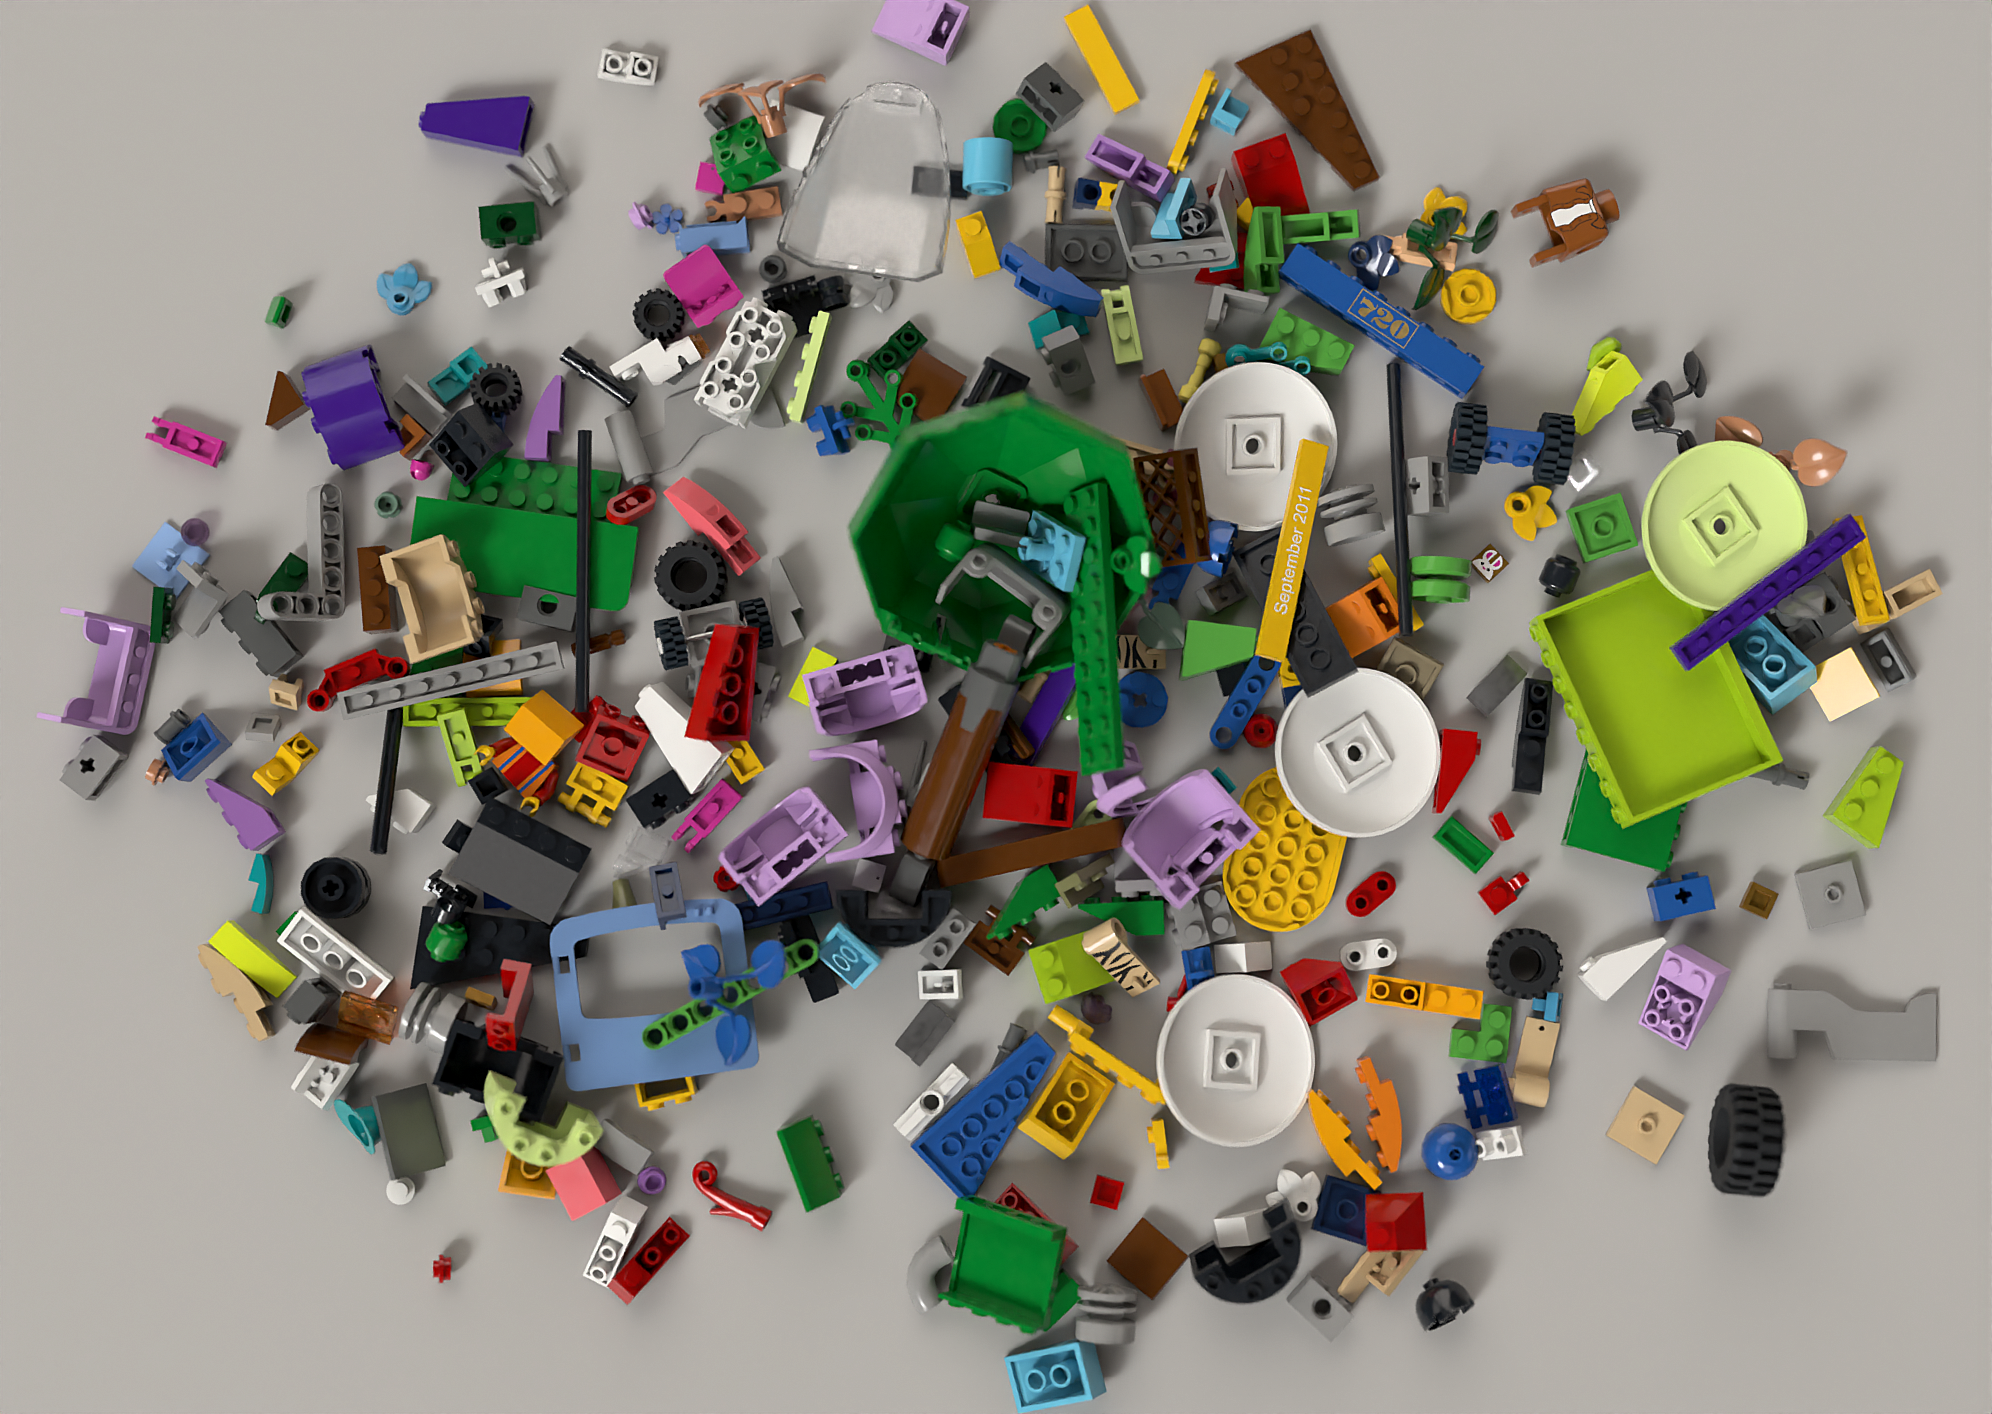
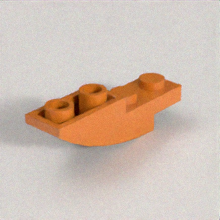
[1354,1056,1402,1173]

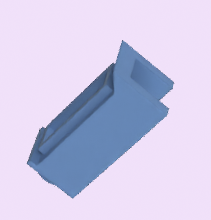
[675,216,750,258]

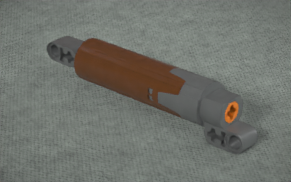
[889,614,1037,908]

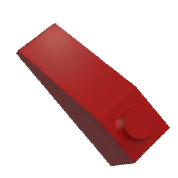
[1432,728,1481,814]

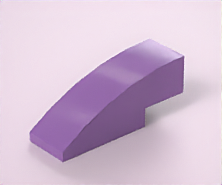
[1085,134,1175,203]
[524,375,566,462]

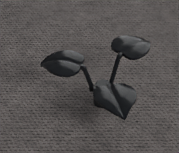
[1632,351,1707,455]

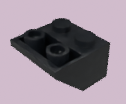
[429,403,514,487]

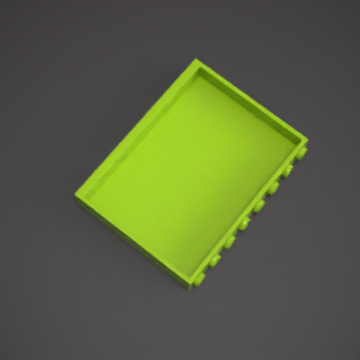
[1529,569,1784,828]

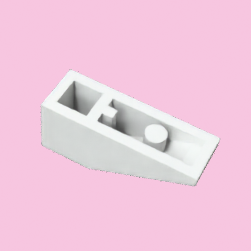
[1577,937,1667,1001]

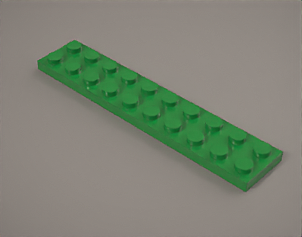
[1064,483,1125,776]

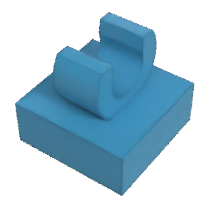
[1532,992,1563,1022]

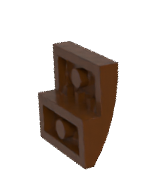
[896,348,967,421]
[295,1022,370,1066]
[1106,1217,1189,1300]

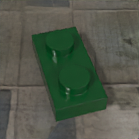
[149,587,176,644]

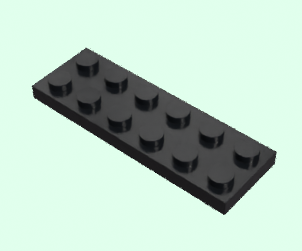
[1232,526,1359,698]

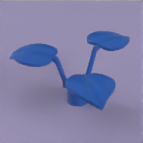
[681,941,786,1066]

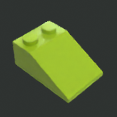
[1028,929,1116,1004]

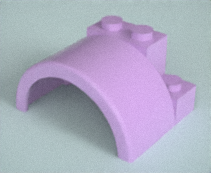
[1122,769,1260,909]

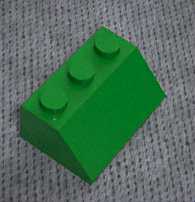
[776,1115,845,1213]

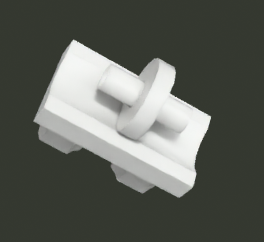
[475,257,527,307]
[1475,1126,1528,1160]

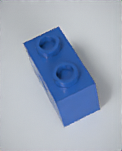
[1646,871,1716,921]

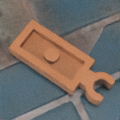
[705,186,783,223]

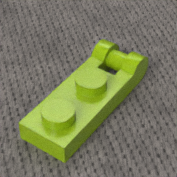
[437,707,485,787]

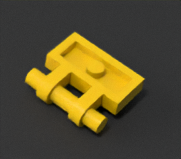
[557,762,630,828]

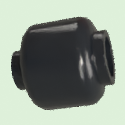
[1539,554,1581,598]

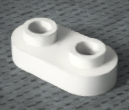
[1339,938,1397,971]

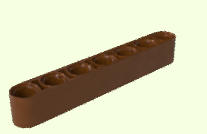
[935,817,1126,888]

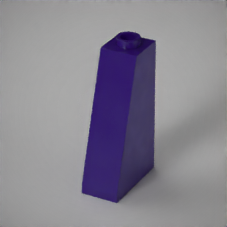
[418,96,535,158]

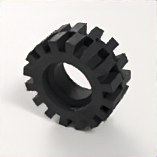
[632,288,685,342]
[470,363,523,418]

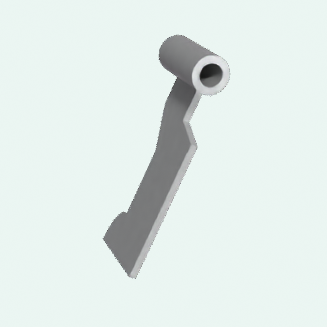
[604,384,785,486]
[1767,983,1936,1061]

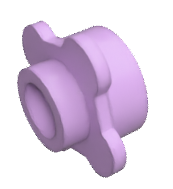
[628,202,653,230]

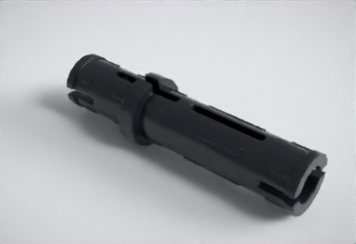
[559,346,638,408]

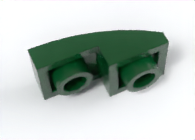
[867,321,928,381]

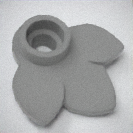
[843,261,894,313]

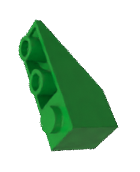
[986,865,1061,940]
[1077,895,1165,936]

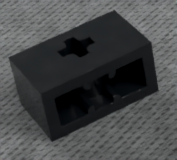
[625,769,694,830]

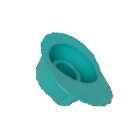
[334,1099,381,1154]

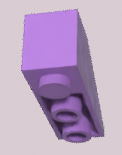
[205,778,286,851]

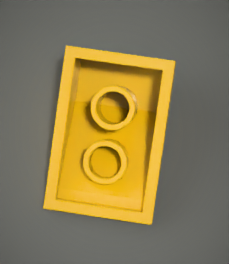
[1017,1052,1115,1160]

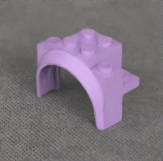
[802,644,928,736]
[809,740,908,863]
[718,787,848,906]

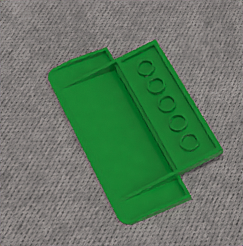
[410,457,639,611]

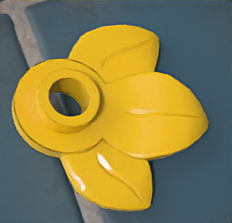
[1420,187,1468,235]
[1504,486,1557,541]

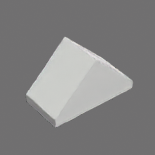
[1214,941,1272,973]
[918,968,963,999]
[1214,1207,1272,1247]

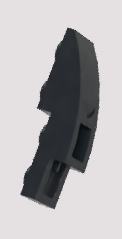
[1511,678,1553,795]

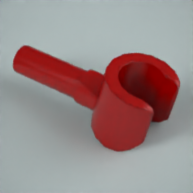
[1166,975,1187,1012]

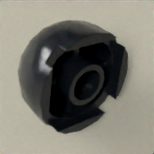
[1415,1278,1475,1331]

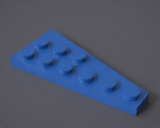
[910,1031,1056,1197]

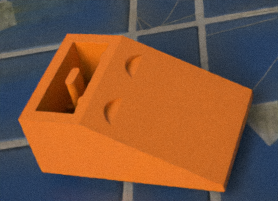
[1325,577,1399,658]

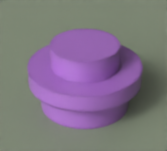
[637,1166,666,1195]

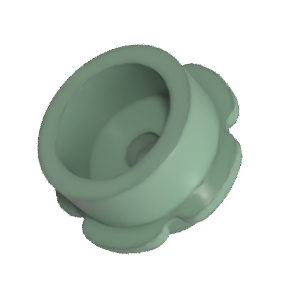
[374,491,402,519]

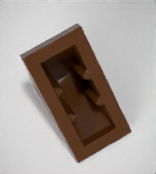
[265,371,311,430]

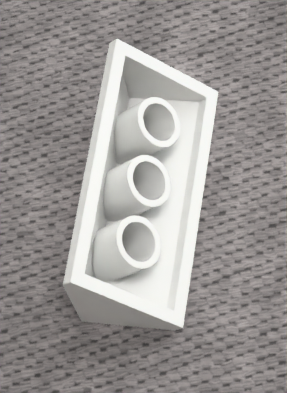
[277,906,394,1011]

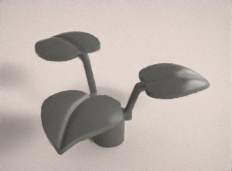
[1714,530,1826,627]

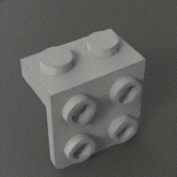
[174,560,229,639]
[1113,847,1171,897]

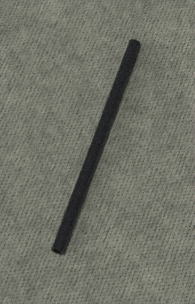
[1386,363,1413,637]
[575,430,592,712]

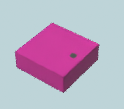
[695,162,725,196]

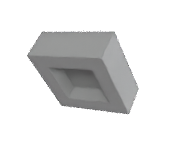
[245,713,281,742]

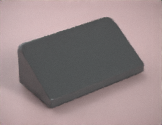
[1860,628,1916,692]

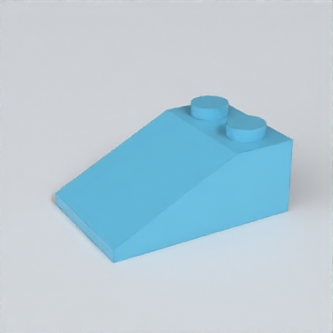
[1728,615,1817,715]
[813,920,883,989]
[1004,1339,1107,1414]

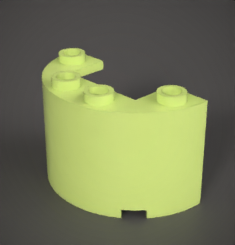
[484,1070,604,1166]

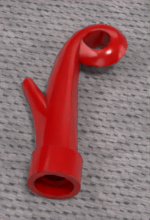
[692,1161,773,1232]

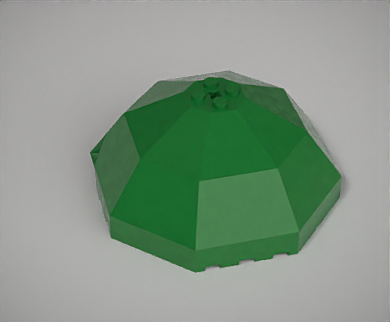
[847,392,1157,682]

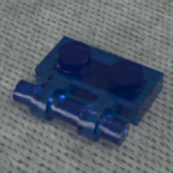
[1456,1063,1519,1129]

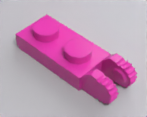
[145,416,227,468]
[671,778,744,853]

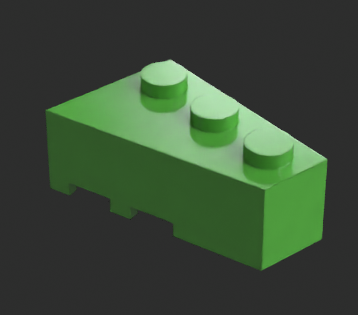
[1257,308,1355,376]

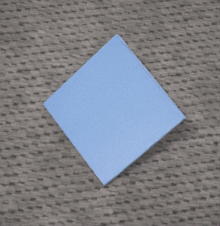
[132,522,210,599]

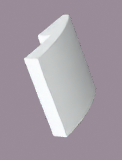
[764,99,825,172]

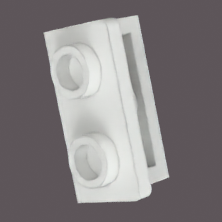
[291,1056,360,1111]

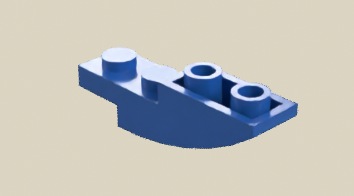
[999,241,1104,318]

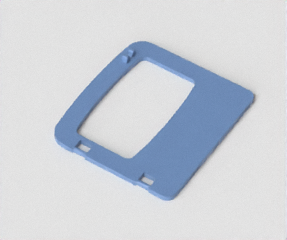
[550,899,759,1091]

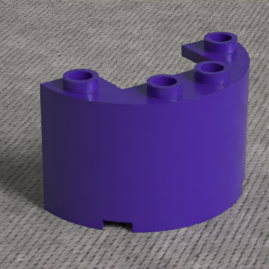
[301,344,405,471]

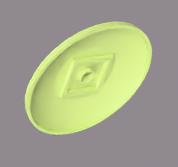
[1641,441,1807,611]

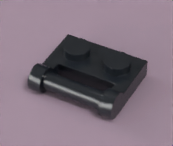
[961,356,1031,409]

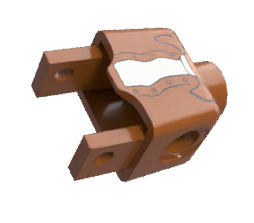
[1511,178,1620,268]

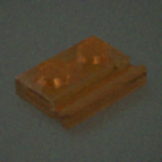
[336,990,399,1045]

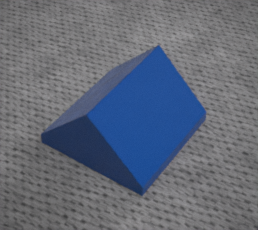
[161,712,232,782]

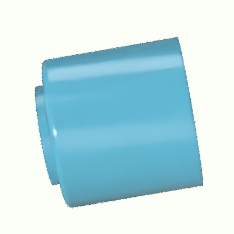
[963,137,1013,196]

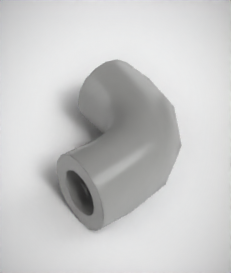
[907,1236,954,1314]

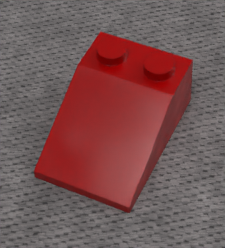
[1231,133,1311,216]

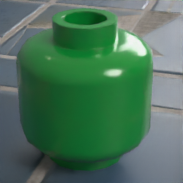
[935,519,976,564]
[425,921,468,962]

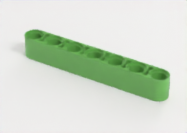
[642,939,821,1050]

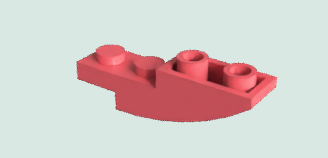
[663,477,761,576]

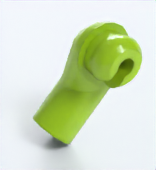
[1586,337,1622,372]

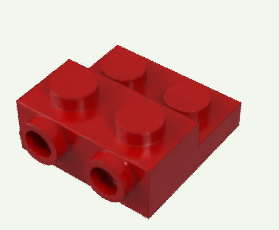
[575,704,650,782]

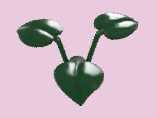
[1406,207,1499,311]

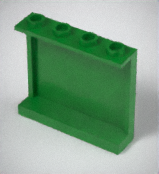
[1561,749,1687,872]
[938,1195,1068,1335]

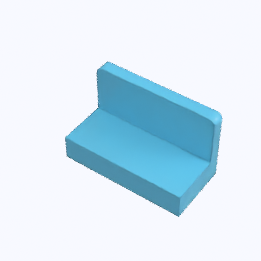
[1150,178,1198,239]

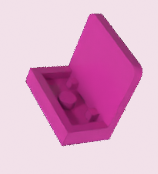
[663,245,744,328]

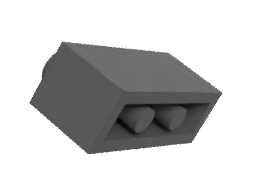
[218,590,304,678]

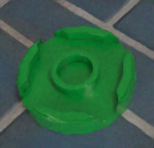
[992,98,1047,155]

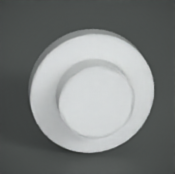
[386,1177,415,1205]

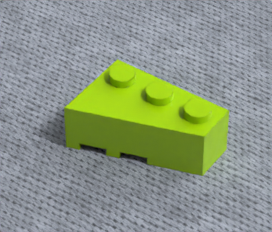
[1822,746,1904,849]

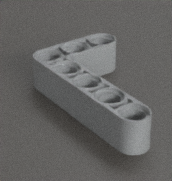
[257,483,345,622]

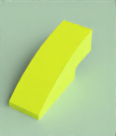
[208,920,297,998]

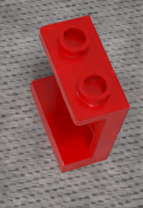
[485,959,534,1051]

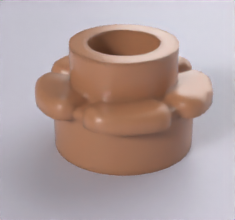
[145,758,170,786]

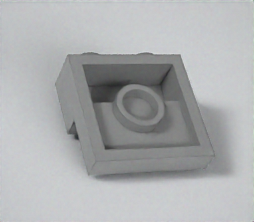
[1163,881,1237,951]

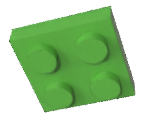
[1565,492,1638,564]

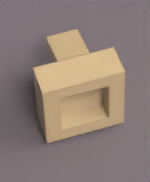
[269,673,304,711]

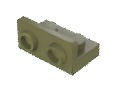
[1054,853,1115,908]

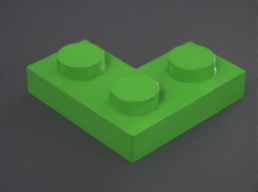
[1448,1003,1512,1063]

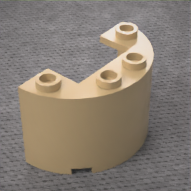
[379,534,485,664]

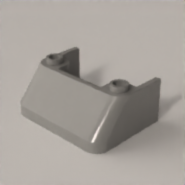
[1110,168,1237,274]
[935,542,1071,669]

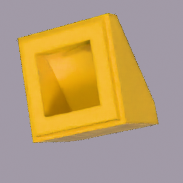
[1237,197,1253,232]

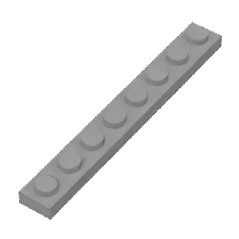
[337,641,565,720]

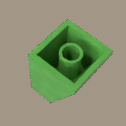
[1179,620,1259,681]

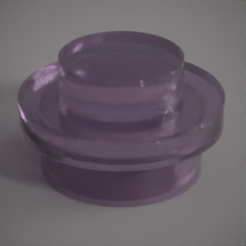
[181,518,210,546]

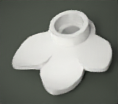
[1266,1169,1321,1222]

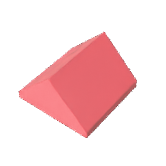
[546,1146,622,1221]

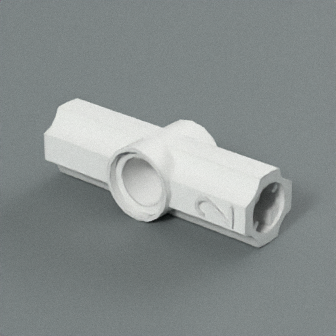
[893,1062,970,1142]

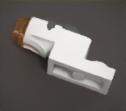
[609,333,711,385]

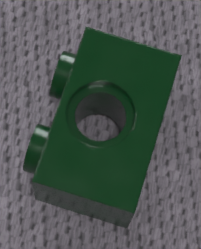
[478,201,541,249]

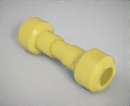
[1178,338,1222,404]

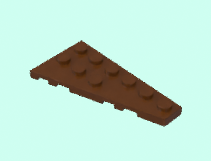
[1234,29,1380,192]

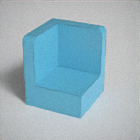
[1210,88,1249,136]

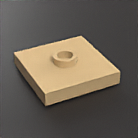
[1605,1086,1684,1165]

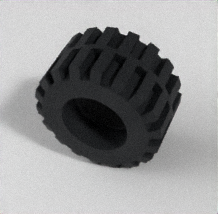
[654,540,728,612]
[1486,928,1563,1000]

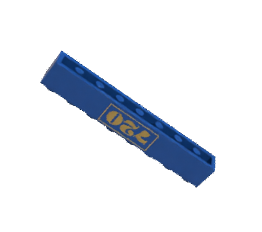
[1279,243,1484,399]

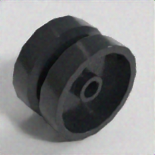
[301,857,371,919]

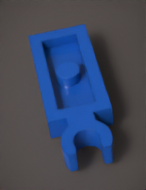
[1148,539,1194,610]

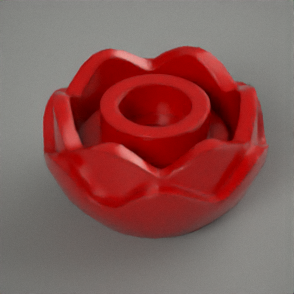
[1243,714,1278,748]

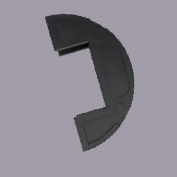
[836,890,953,948]
[432,1019,564,1125]
[1189,1198,1302,1304]

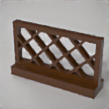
[1133,448,1212,567]

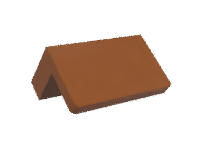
[1138,369,1183,432]

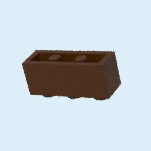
[357,545,399,634]

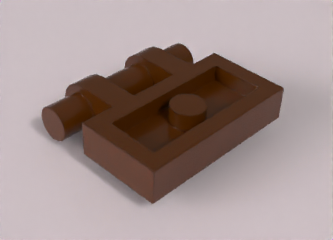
[963,904,1037,976]

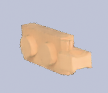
[1384,233,1458,271]

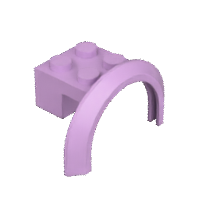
[1091,740,1154,818]

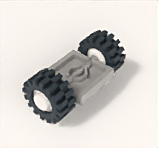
[654,597,774,671]

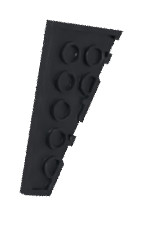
[410,906,590,990]

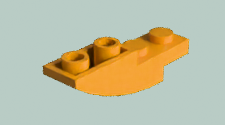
[1365,974,1484,1019]
[1307,1089,1382,1190]

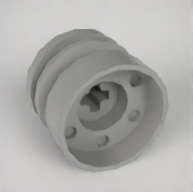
[1317,484,1386,547]
[398,982,469,1055]
[1075,1283,1137,1344]

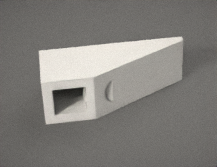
[583,1195,648,1288]

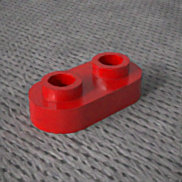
[606,485,657,525]
[1345,871,1396,917]

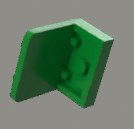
[710,115,782,193]

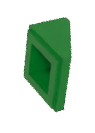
[265,296,293,329]

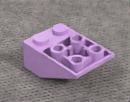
[872,0,970,66]
[1638,944,1732,1051]

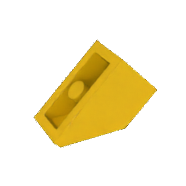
[955,211,1001,279]

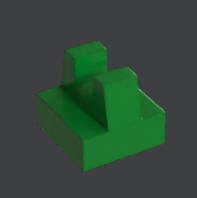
[470,1115,499,1143]

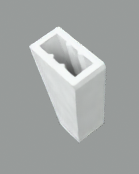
[634,682,735,794]

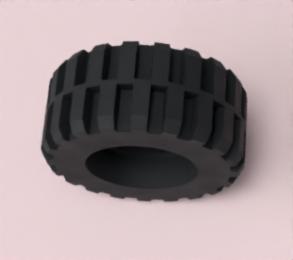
[1708,1083,1785,1197]

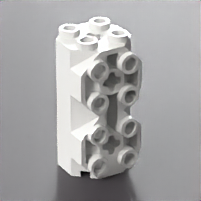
[694,297,797,429]

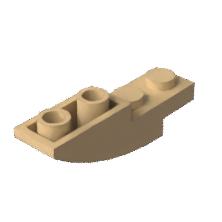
[197,944,276,1042]

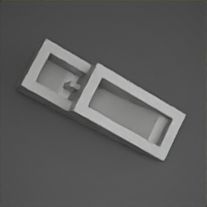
[770,556,805,648]

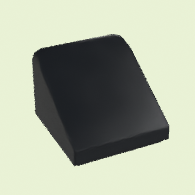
[468,766,508,805]

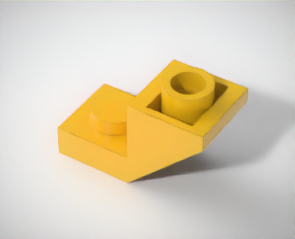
[252,732,320,796]

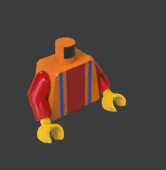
[474,737,560,817]

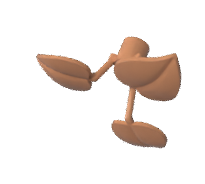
[698,74,826,139]
[1715,416,1847,486]

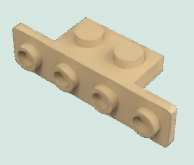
[1337,1250,1424,1303]

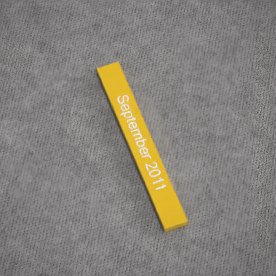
[1255,438,1329,662]

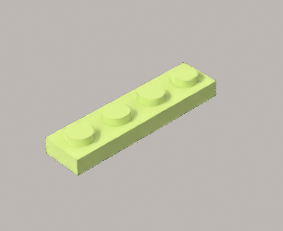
[787,311,832,424]

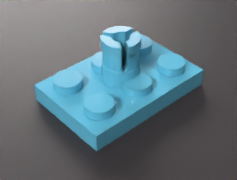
[1018,510,1086,592]

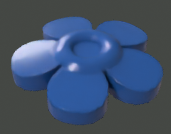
[651,204,683,234]

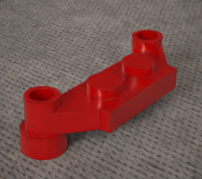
[307,648,411,712]

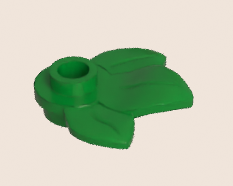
[1111,536,1162,594]

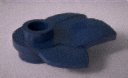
[1348,235,1400,291]

